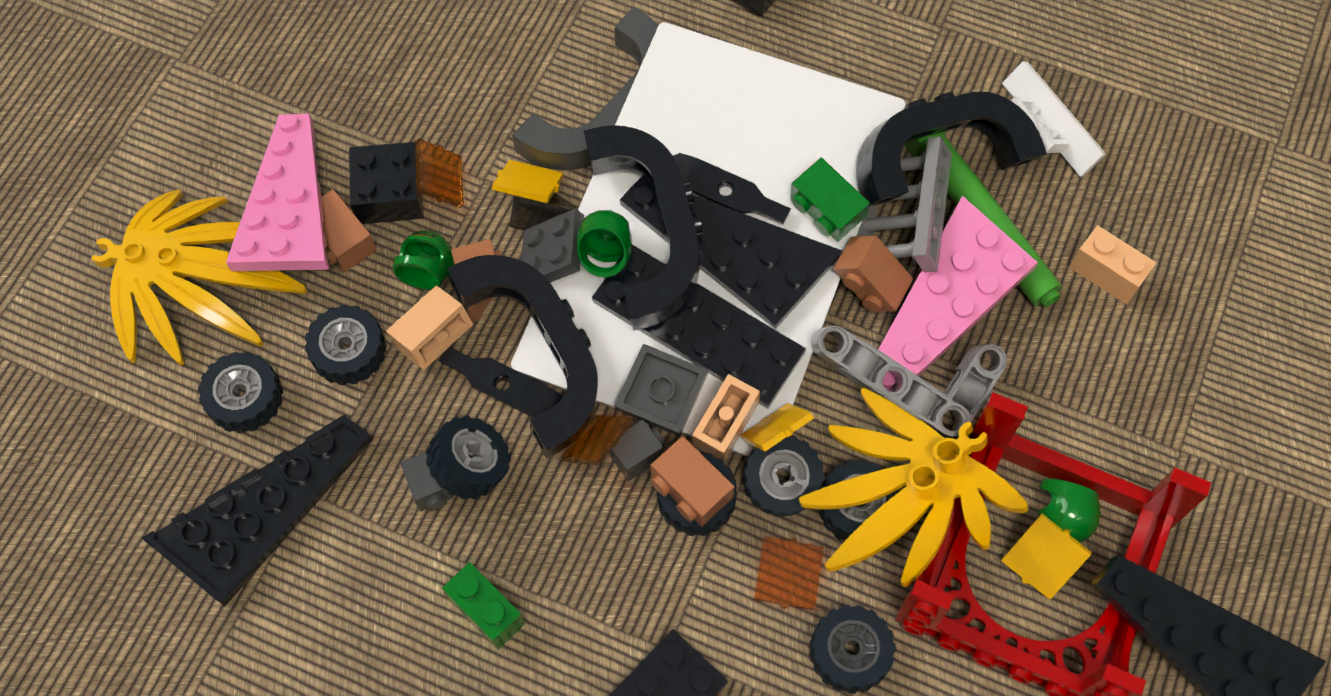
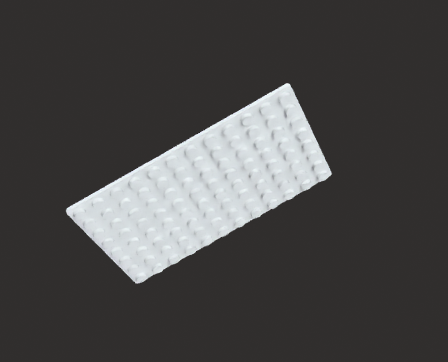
[511,22,906,457]

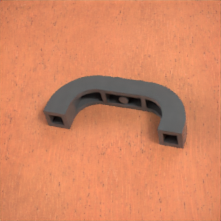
[512,7,658,170]

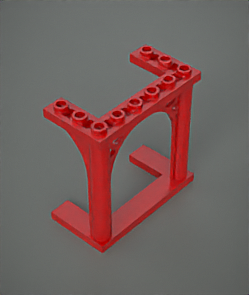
[894,392,1212,696]

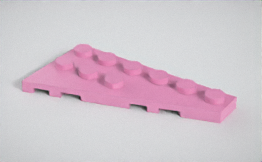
[226,114,329,271]
[878,196,1038,391]

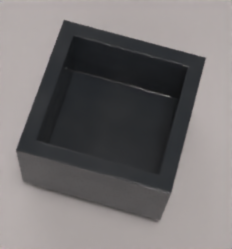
[349,142,424,224]

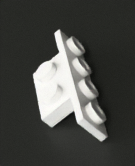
[1002,62,1105,177]

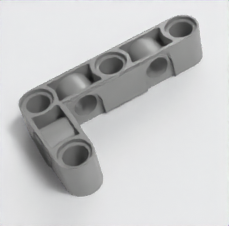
[811,326,1007,437]

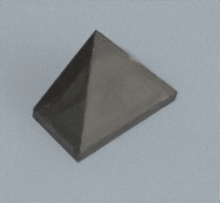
[509,194,578,230]

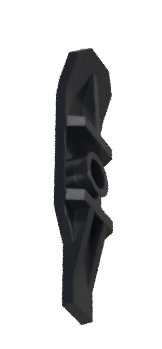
[673,153,791,224]
[438,347,563,418]

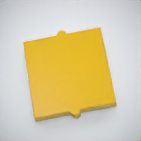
[492,160,564,203]
[740,403,814,452]
[1001,513,1092,600]

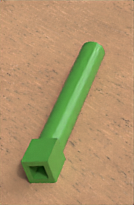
[904,132,1063,308]

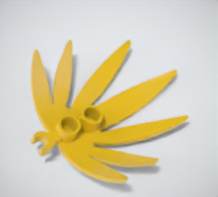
[91,190,307,366]
[799,388,1028,587]

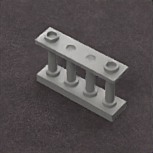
[857,136,952,272]

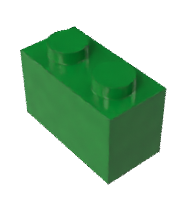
[790,157,870,242]
[442,562,525,650]

